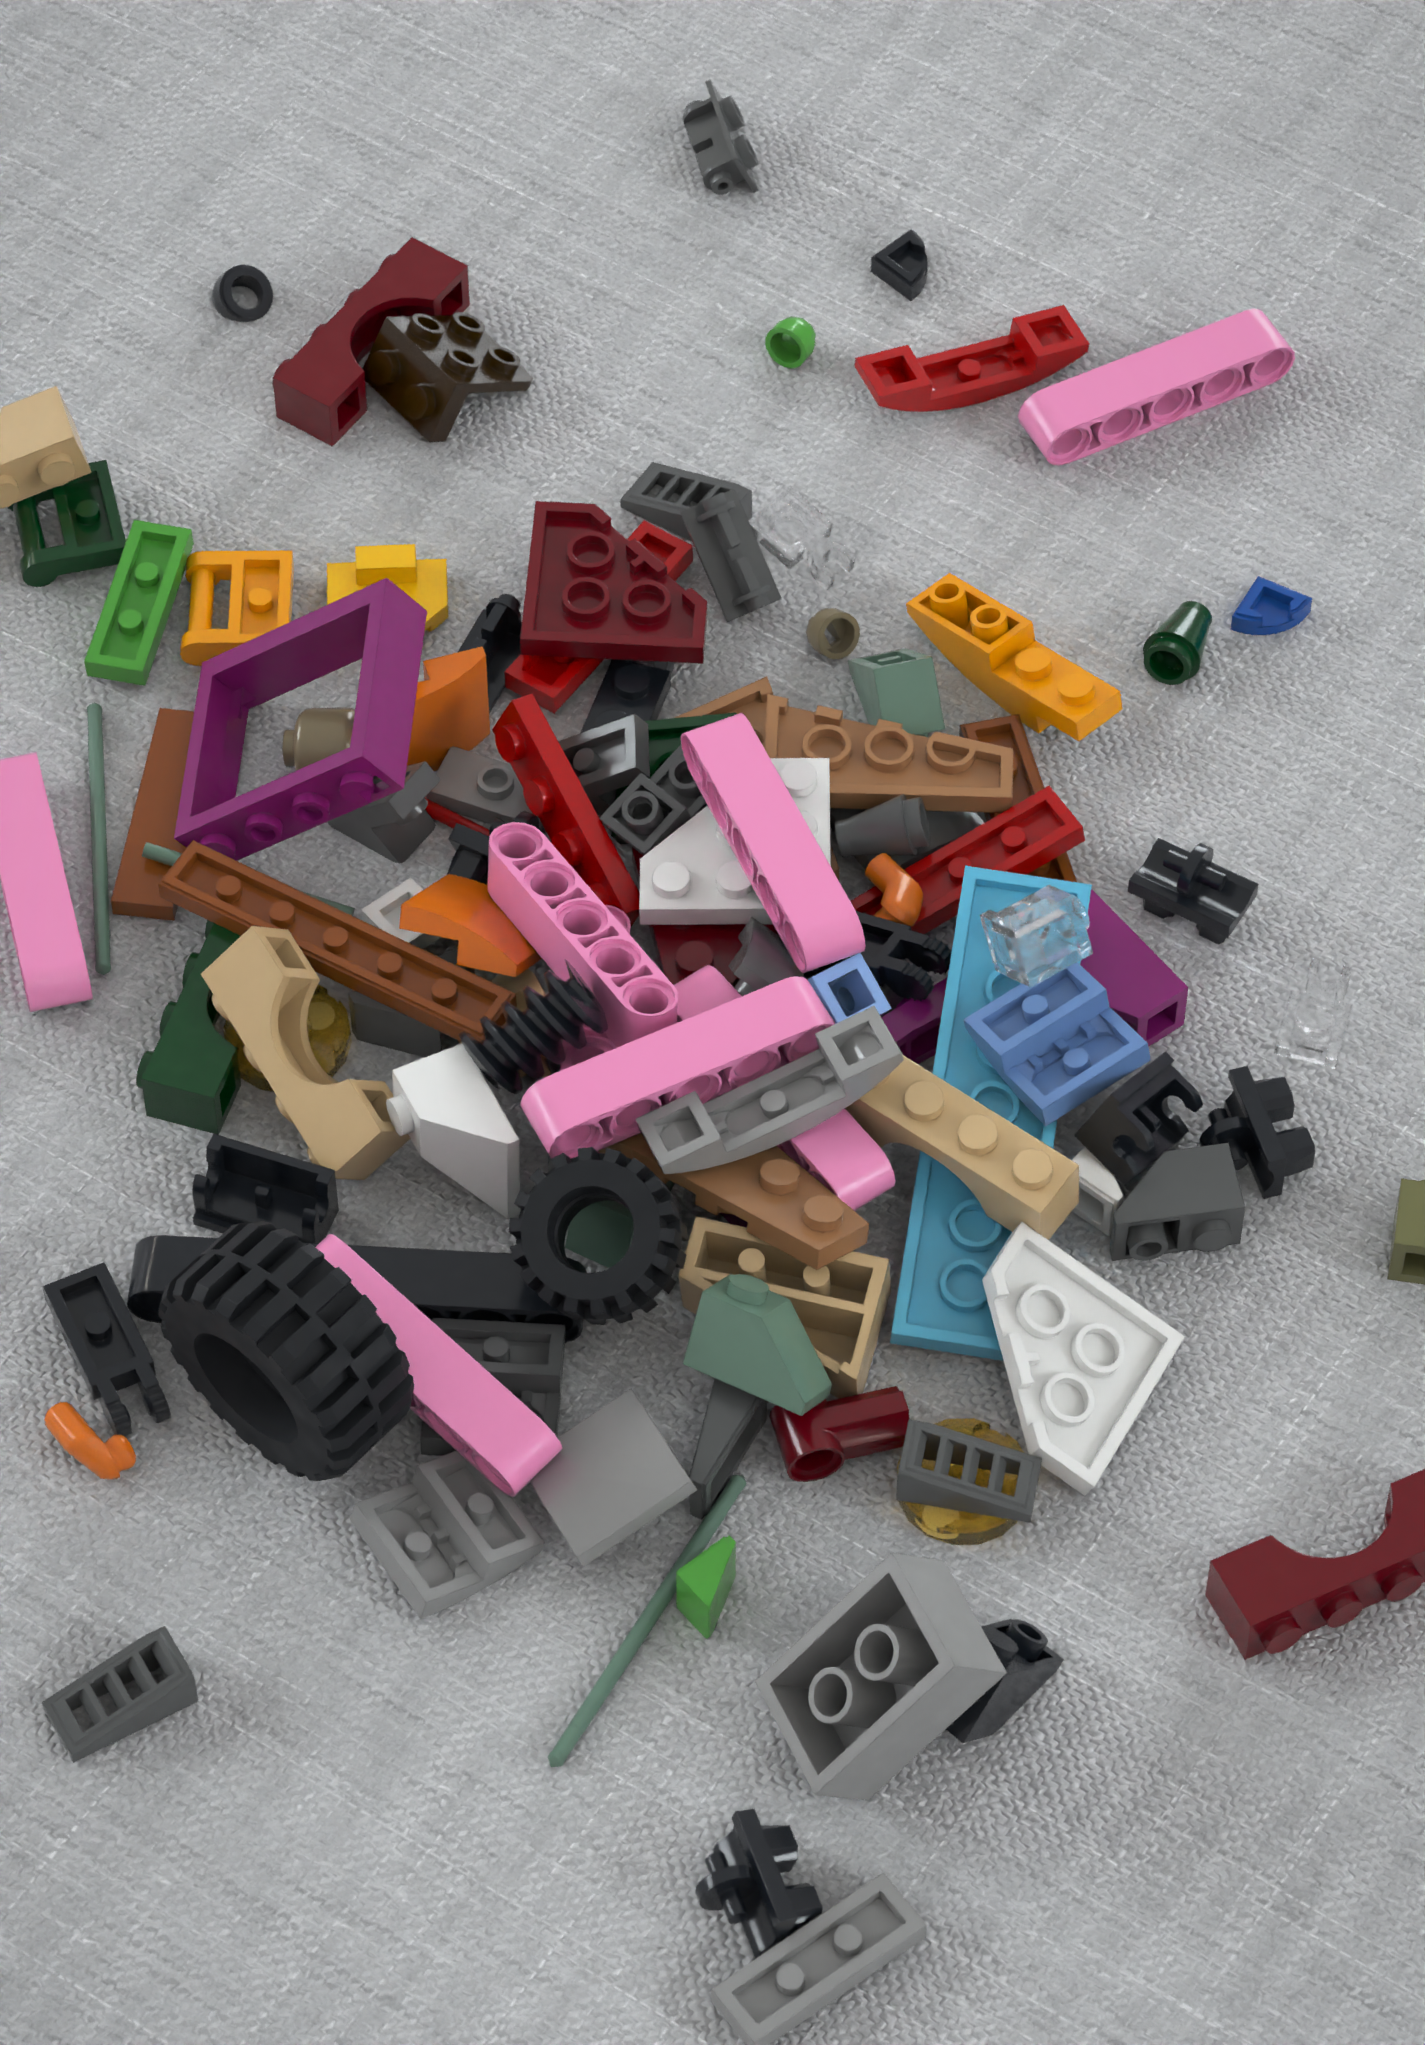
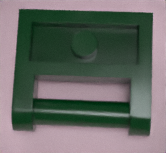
[8,460,126,587]

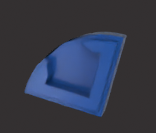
[1231,576,1312,635]

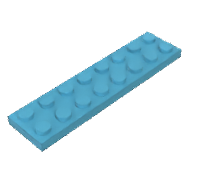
[890,866,1092,1361]

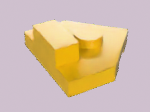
[327,544,448,632]

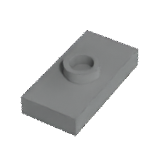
[427,746,546,834]

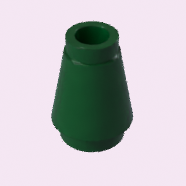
[1143,601,1212,685]

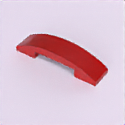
[854,305,1089,412]

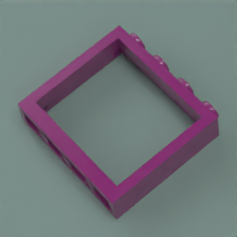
[174,578,427,861]

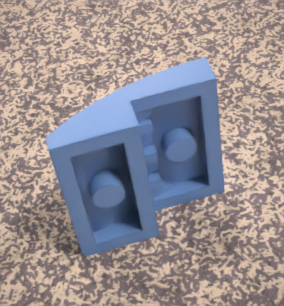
[963,954,1151,1127]

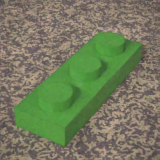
[84,520,194,686]

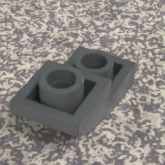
[599,745,707,856]
[728,917,804,996]

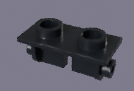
[458,594,522,714]

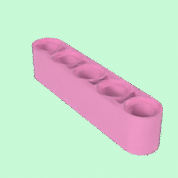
[1018,309,1295,466]
[681,713,866,973]
[0,752,93,1012]
[487,822,678,1047]
[674,965,896,1211]
[520,976,835,1159]
[315,1234,562,1497]

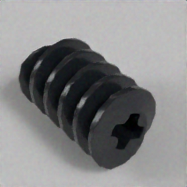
[458,959,608,1095]

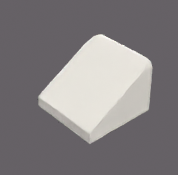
[1072,1147,1123,1236]

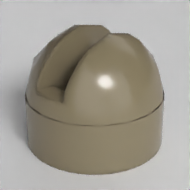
[806,608,860,660]

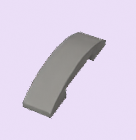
[636,1006,904,1174]

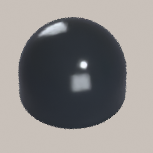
[212,265,273,322]

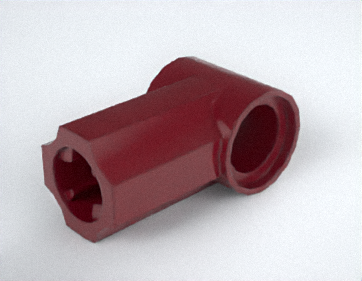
[769,1386,910,1482]

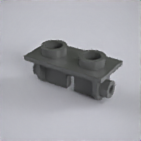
[682,80,759,195]
[680,488,782,622]

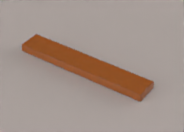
[158,840,517,1042]

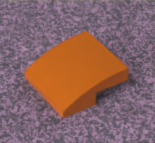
[407,646,490,772]
[399,874,542,977]

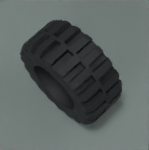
[159,1221,414,1481]

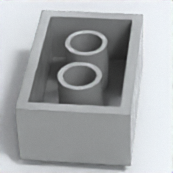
[755,1552,1007,1800]

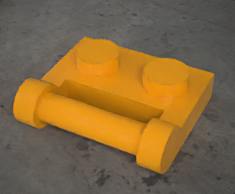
[180,550,294,666]

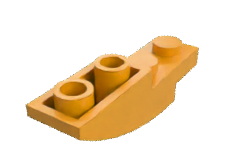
[906,573,1123,741]

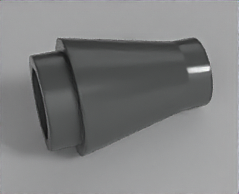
[835,794,931,858]

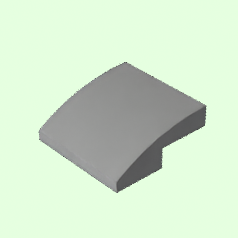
[530,1388,697,1567]
[350,1451,545,1619]

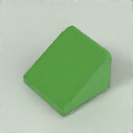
[676,1535,736,1639]

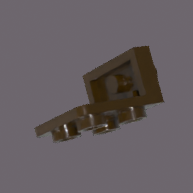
[362,312,533,442]

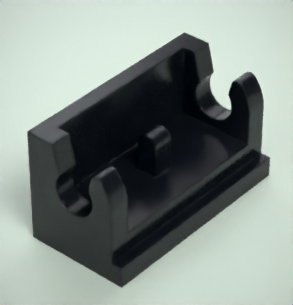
[1074,1051,1203,1186]
[192,1134,339,1243]

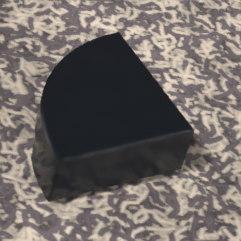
[871,229,928,301]

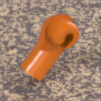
[865,853,923,926]
[44,1402,136,1480]

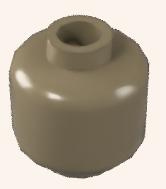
[282,707,355,771]

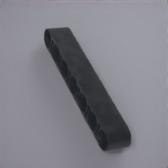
[127,1235,587,1343]

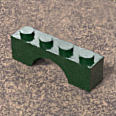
[136,920,241,1135]

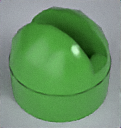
[765,316,816,368]

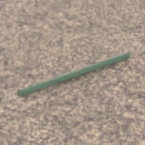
[87,703,111,975]
[548,1474,746,1767]

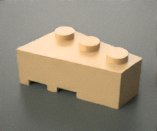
[678,1216,891,1399]

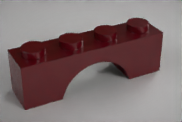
[272,237,470,447]
[1205,1469,1425,1660]

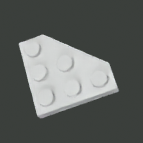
[639,758,831,925]
[982,1222,1185,1496]

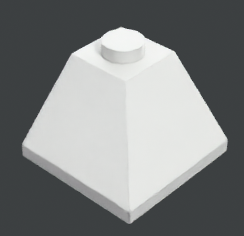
[386,1044,520,1219]

